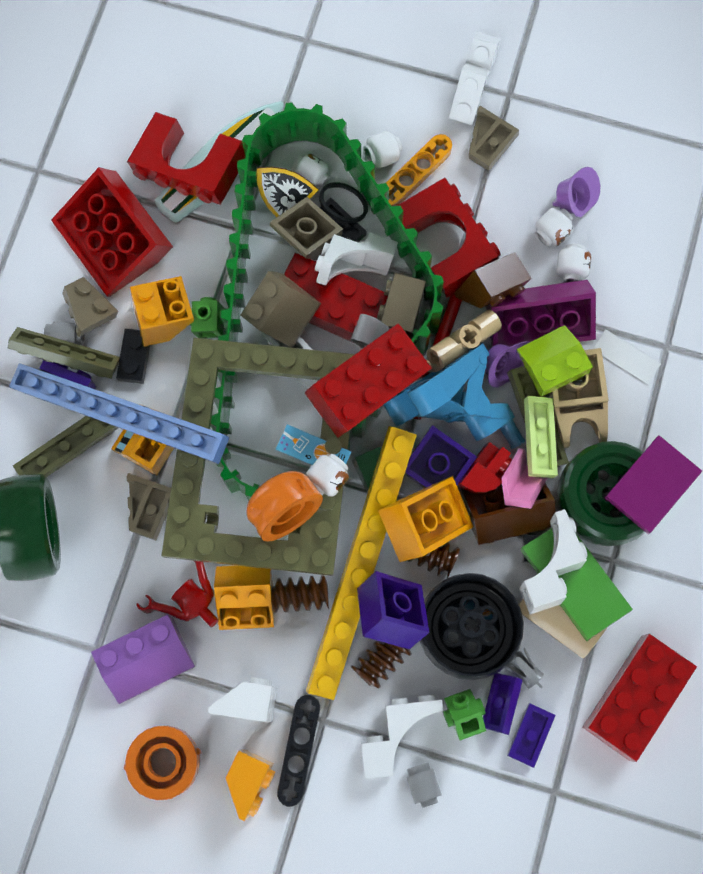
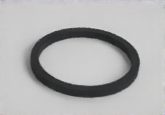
[319,182,368,223]

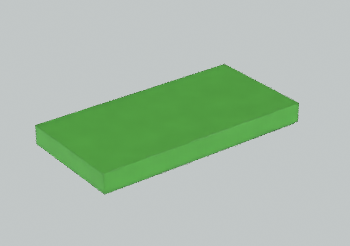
[520,528,633,642]

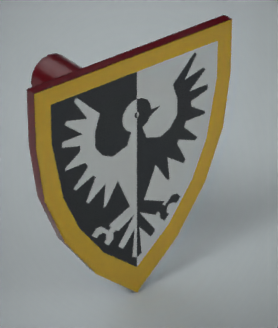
[257,166,319,217]

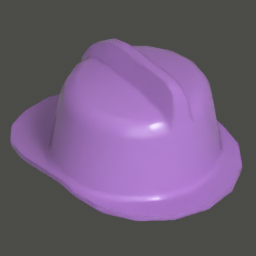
[552,167,601,217]
[485,341,530,388]

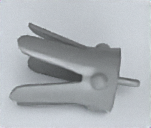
[505,647,544,689]

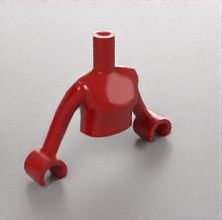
[137,561,219,627]

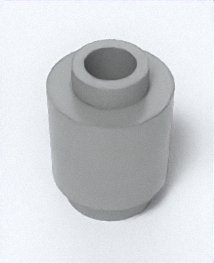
[44,322,85,345]
[406,763,442,808]

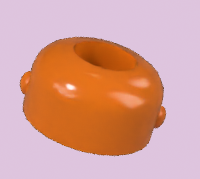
[246,471,323,542]
[124,726,202,800]

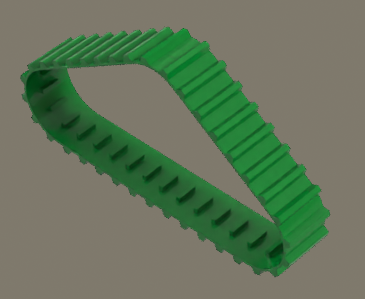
[210,102,444,501]

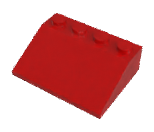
[51,167,173,297]

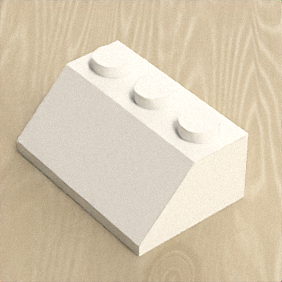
[208,677,278,722]

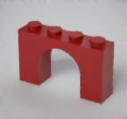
[127,112,246,205]
[397,177,501,298]

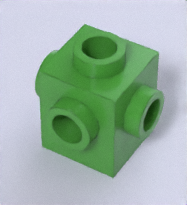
[190,297,226,338]
[443,689,486,740]

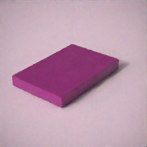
[605,435,702,534]

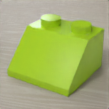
[516,325,593,397]

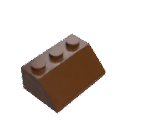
[461,483,556,545]

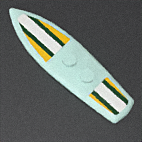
[155,101,284,223]

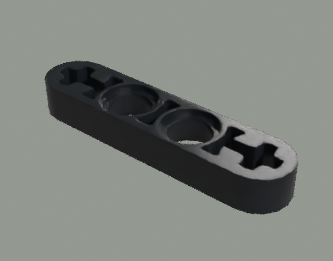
[277,695,320,807]

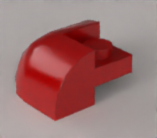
[458,442,512,493]

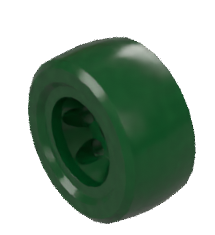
[557,441,646,547]
[0,474,61,581]

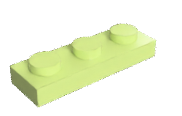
[524,396,558,478]

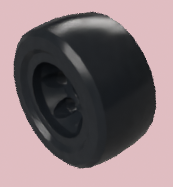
[420,573,524,680]

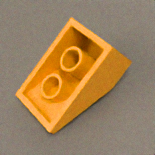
[378,476,474,562]

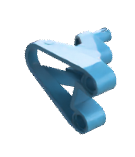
[383,343,526,449]

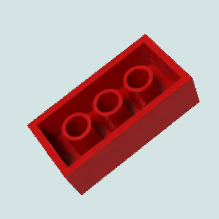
[284,253,388,343]
[304,323,432,438]
[582,634,697,762]

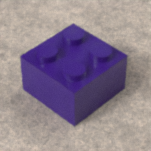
[404,425,477,488]
[357,571,429,649]

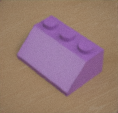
[91,614,195,704]

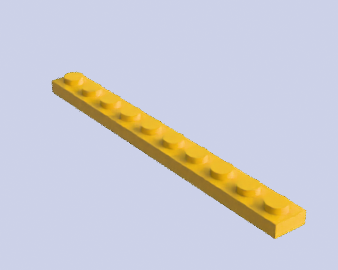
[306,426,417,700]

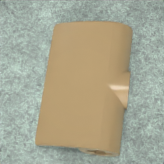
[426,310,502,372]
[519,599,607,658]

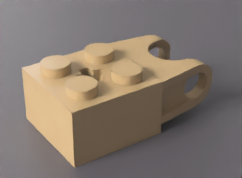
[549,348,609,448]

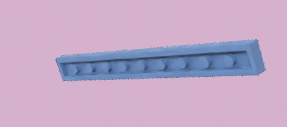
[9,363,230,464]

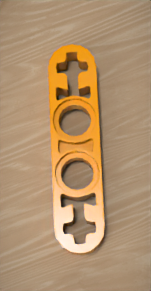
[386,134,452,206]

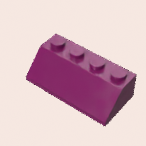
[486,280,596,347]

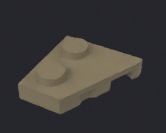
[469,106,519,171]
[62,277,118,337]
[127,473,171,541]

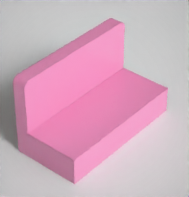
[502,448,547,509]

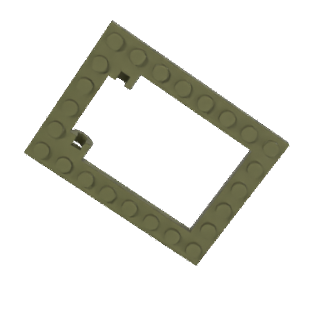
[161,338,355,576]

